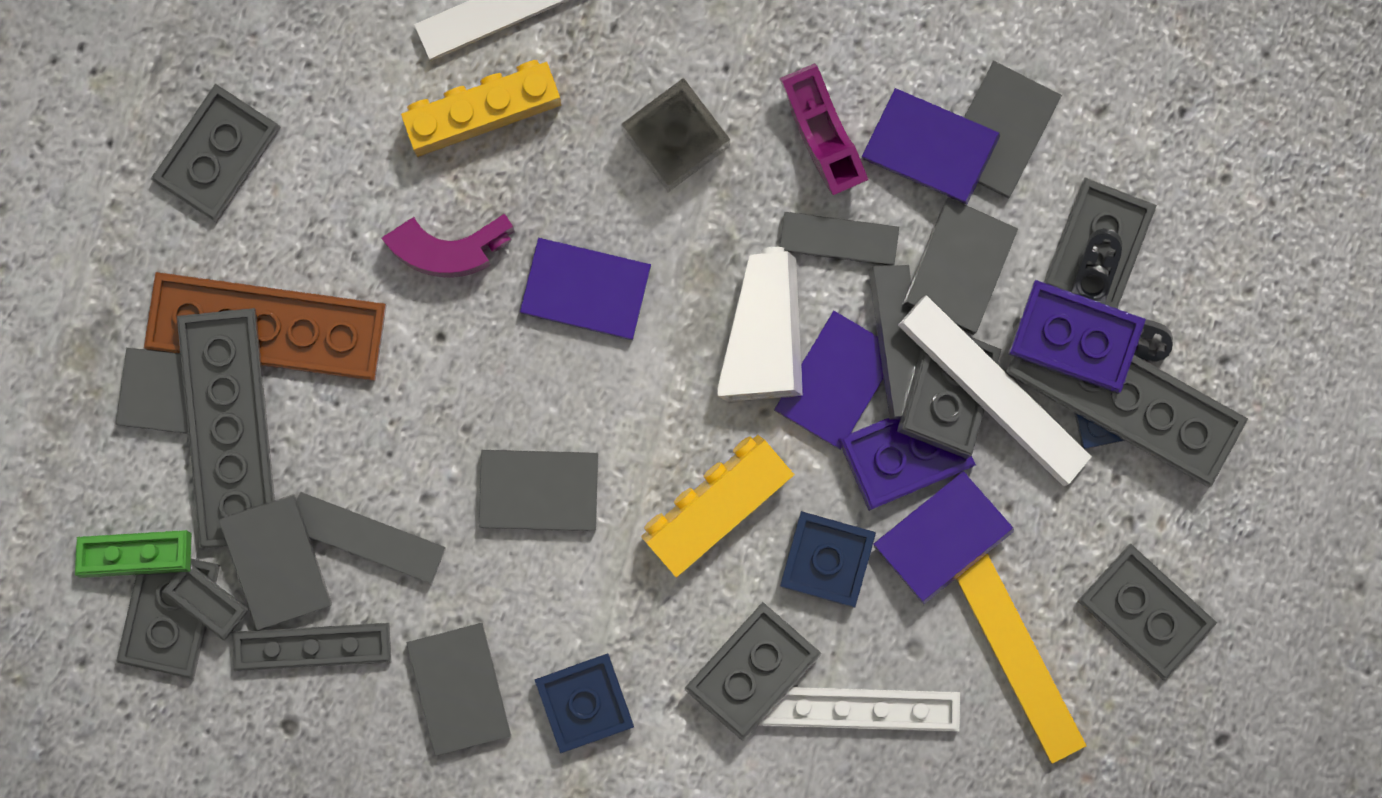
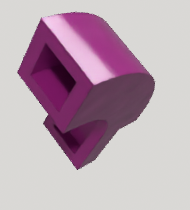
[779,63,868,195]
[381,214,515,278]

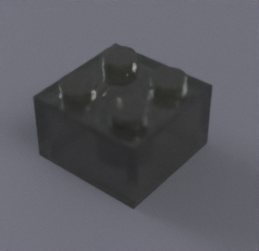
[621,78,730,192]

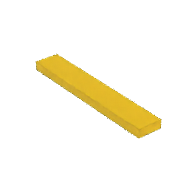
[956,553,1087,764]

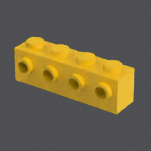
[401,60,562,157]
[641,435,795,578]

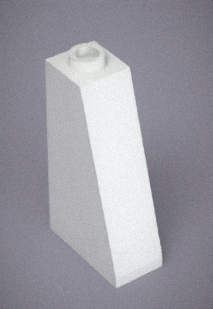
[717,247,803,402]

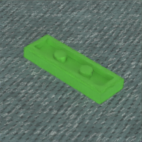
[75,530,192,578]

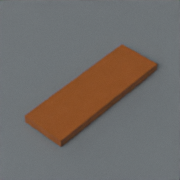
[144,272,387,381]

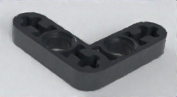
[1071,228,1173,362]

